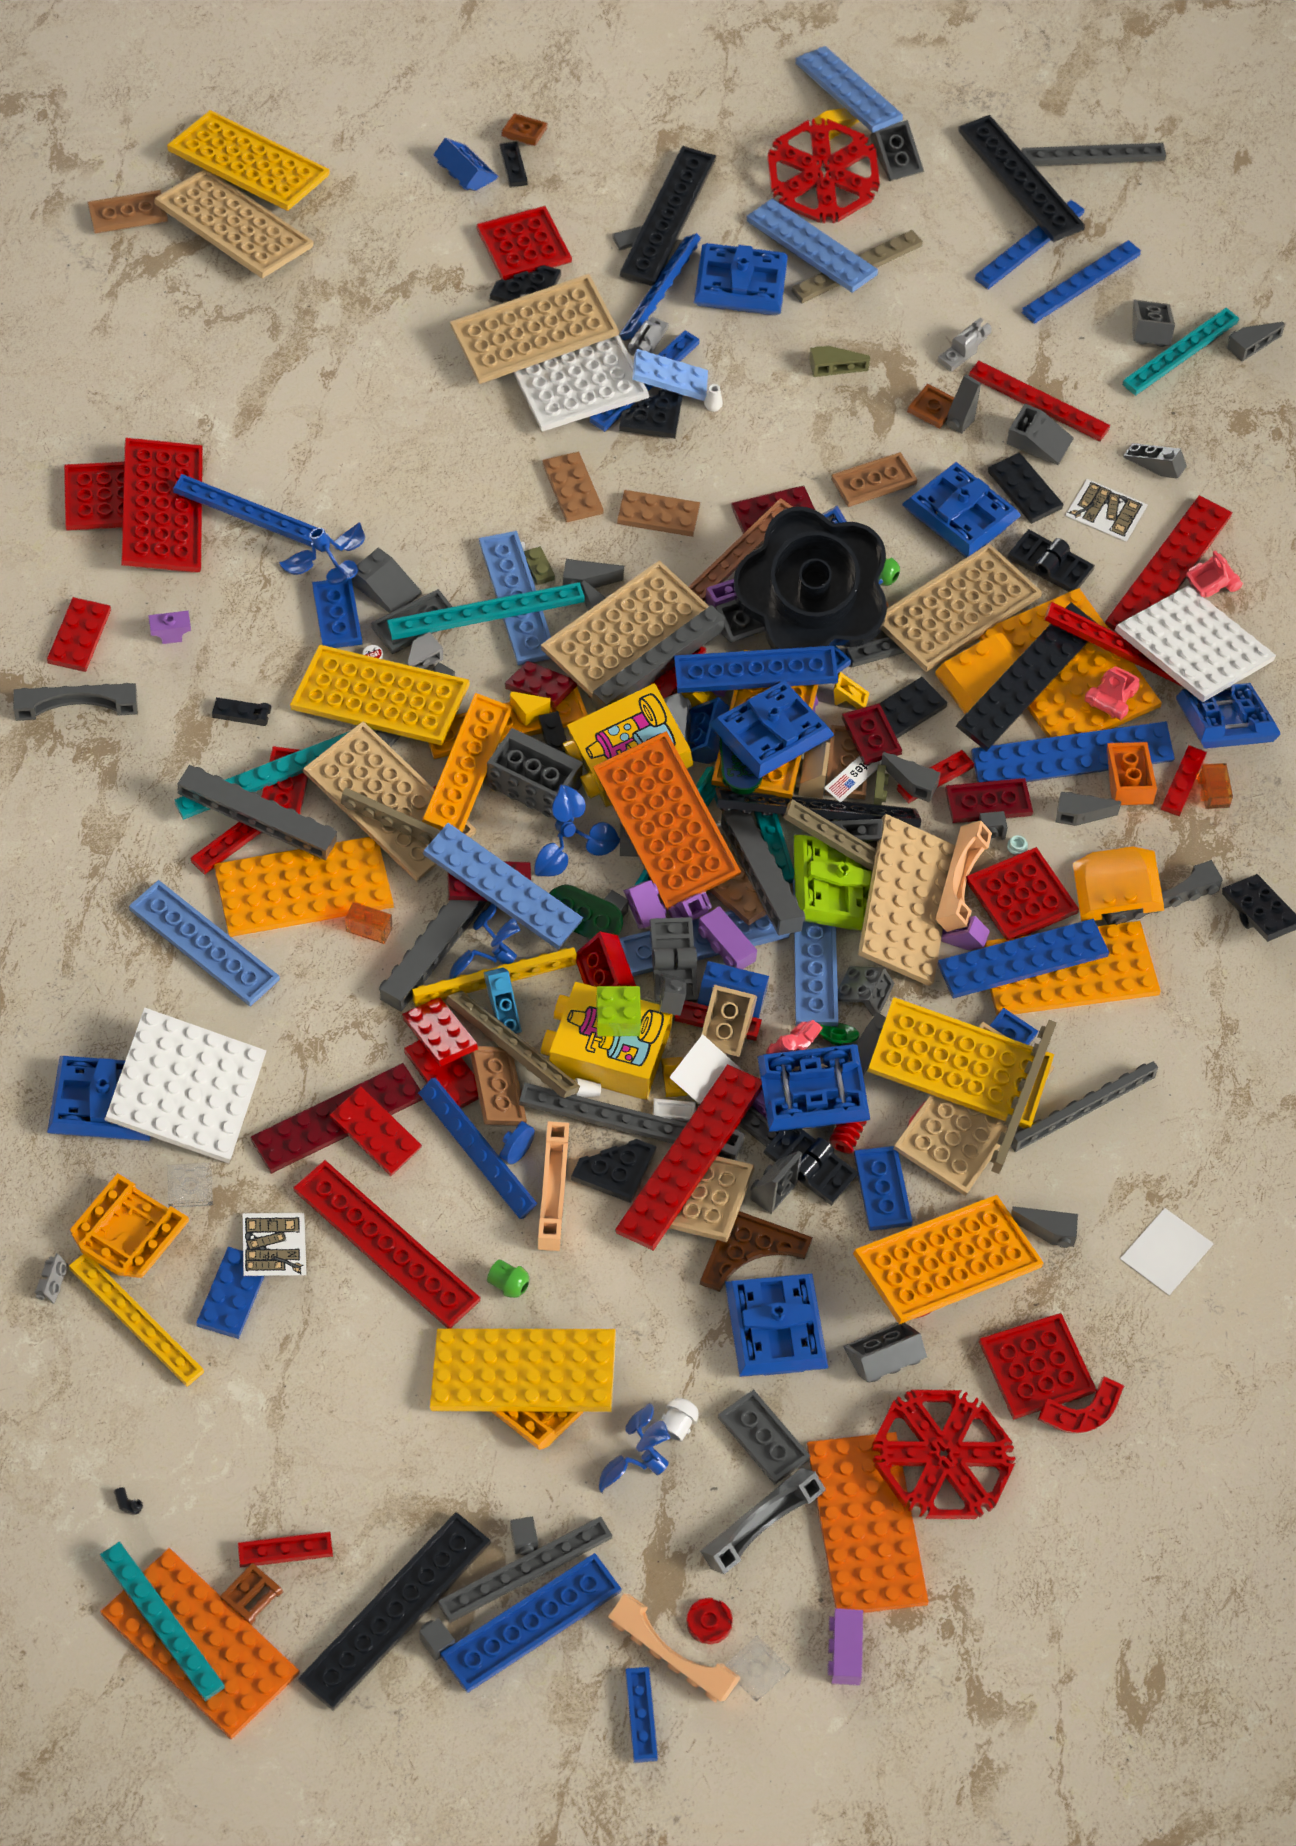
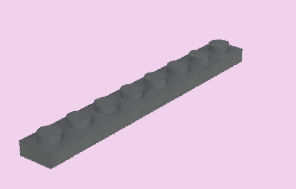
[1022,143,1166,166]
[1011,1061,1158,1152]
[519,1083,687,1144]
[438,1516,612,1624]

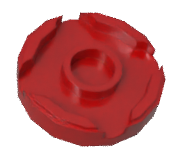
[686,1597,733,1645]

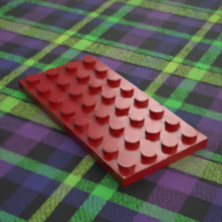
[121,437,203,573]

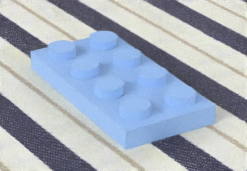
[632,349,708,401]

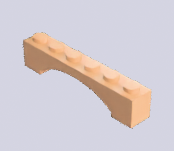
[936,821,992,932]
[538,1121,569,1251]
[608,1594,741,1702]

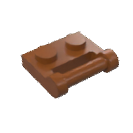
[220,1563,283,1625]

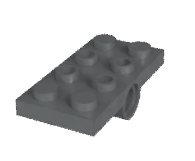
[649,917,698,1002]

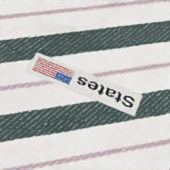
[824,756,881,802]

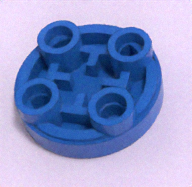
[499,1121,535,1165]

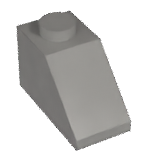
[407,632,443,669]

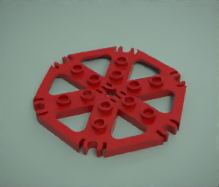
[767,118,880,223]
[871,1390,1016,1519]

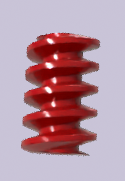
[829,1121,867,1154]

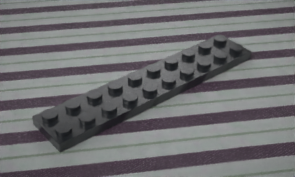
[959,114,1085,242]
[620,146,716,286]
[956,602,1098,752]
[714,788,922,828]
[298,1512,491,1711]

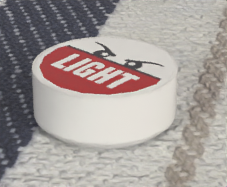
[363,645,383,659]

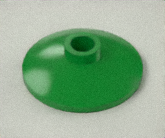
[818,1023,859,1046]

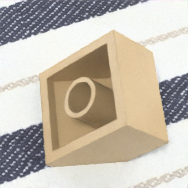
[795,742,830,799]

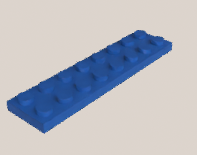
[674,646,838,693]
[938,918,1109,999]
[441,1553,622,1693]

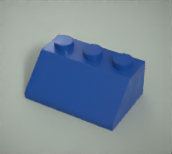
[433,137,499,191]
[689,697,730,764]
[697,961,769,1018]

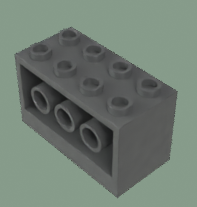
[487,728,583,820]

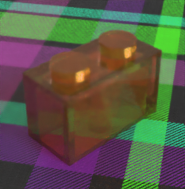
[1197,763,1233,809]
[345,902,393,944]

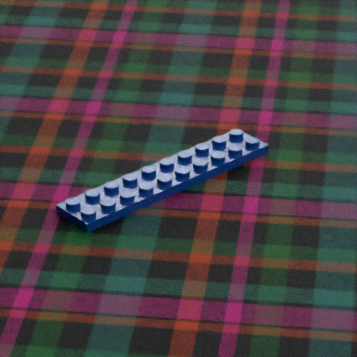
[971,721,1175,783]

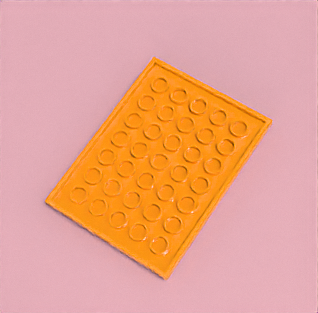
[979,588,1162,738]

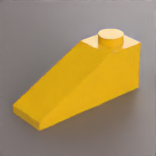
[814,108,860,140]

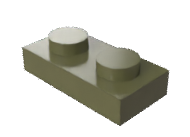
[524,546,555,585]
[873,764,889,805]

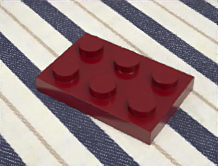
[505,661,577,708]
[842,703,902,765]

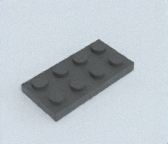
[371,589,452,654]
[718,1389,811,1485]

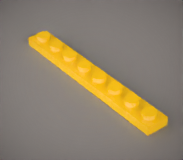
[412,947,577,1007]
[69,1254,204,1387]

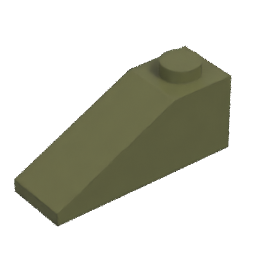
[809,346,870,377]

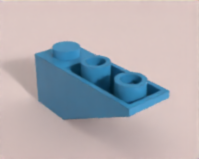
[483,967,522,1034]

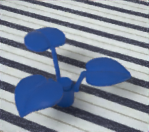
[279,522,365,585]
[534,784,620,876]
[449,904,521,980]
[599,1403,670,1493]

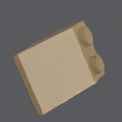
[701,985,757,1057]

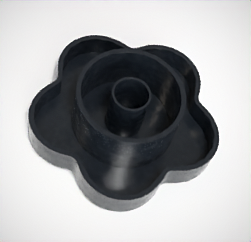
[733,506,887,649]

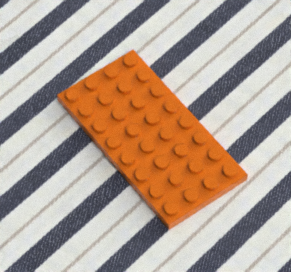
[593,731,741,910]
[807,1432,929,1613]
[100,1548,300,1740]

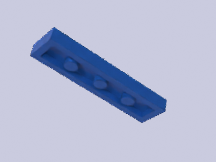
[625,1667,658,1763]

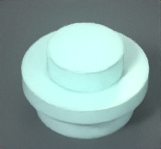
[1007,835,1028,855]

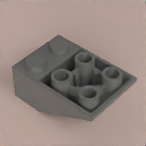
[1006,403,1074,465]

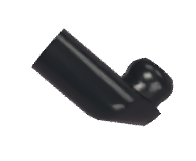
[114,1487,143,1515]

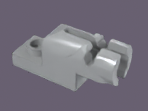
[627,317,668,356]
[938,318,992,372]

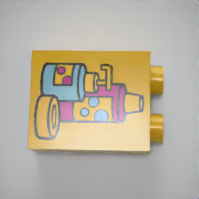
[562,683,693,807]
[541,981,673,1100]

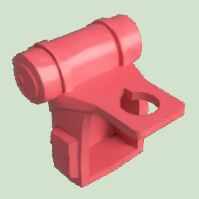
[1186,550,1243,598]
[1085,666,1140,720]
[766,1020,822,1054]

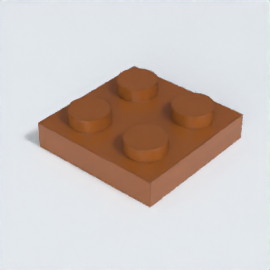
[501,113,548,146]
[907,383,955,429]

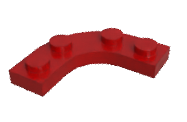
[1038,1376,1125,1433]

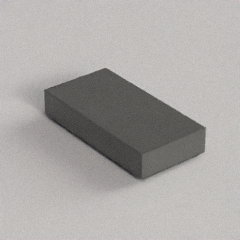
[613,226,642,250]

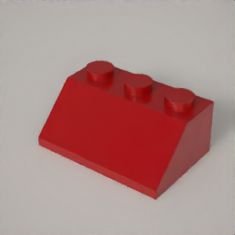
[576,931,636,987]

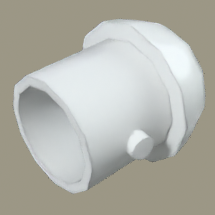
[661,1398,698,1442]

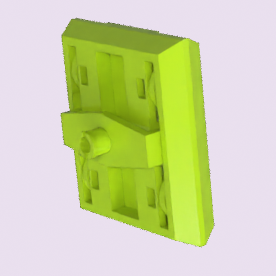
[793,835,872,932]

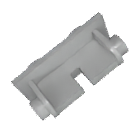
[35,1253,68,1303]

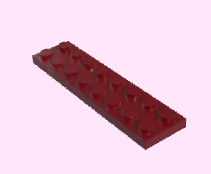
[250,1063,423,1174]

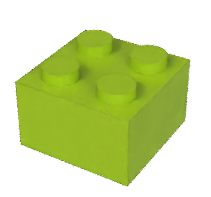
[596,986,641,1037]

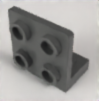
[838,966,895,1016]

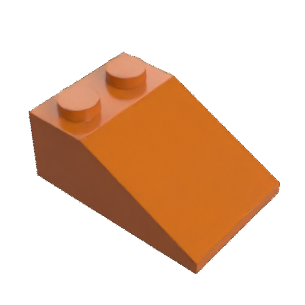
[1107,742,1157,805]

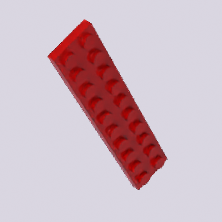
[1105,495,1233,632]
[615,1064,762,1251]
[294,1160,481,1329]

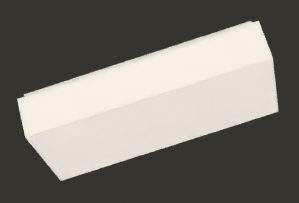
[652,1099,697,1123]

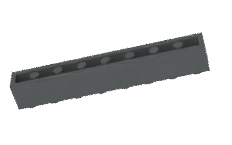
[592,605,725,710]
[177,765,337,861]
[721,809,805,936]
[379,900,488,1012]

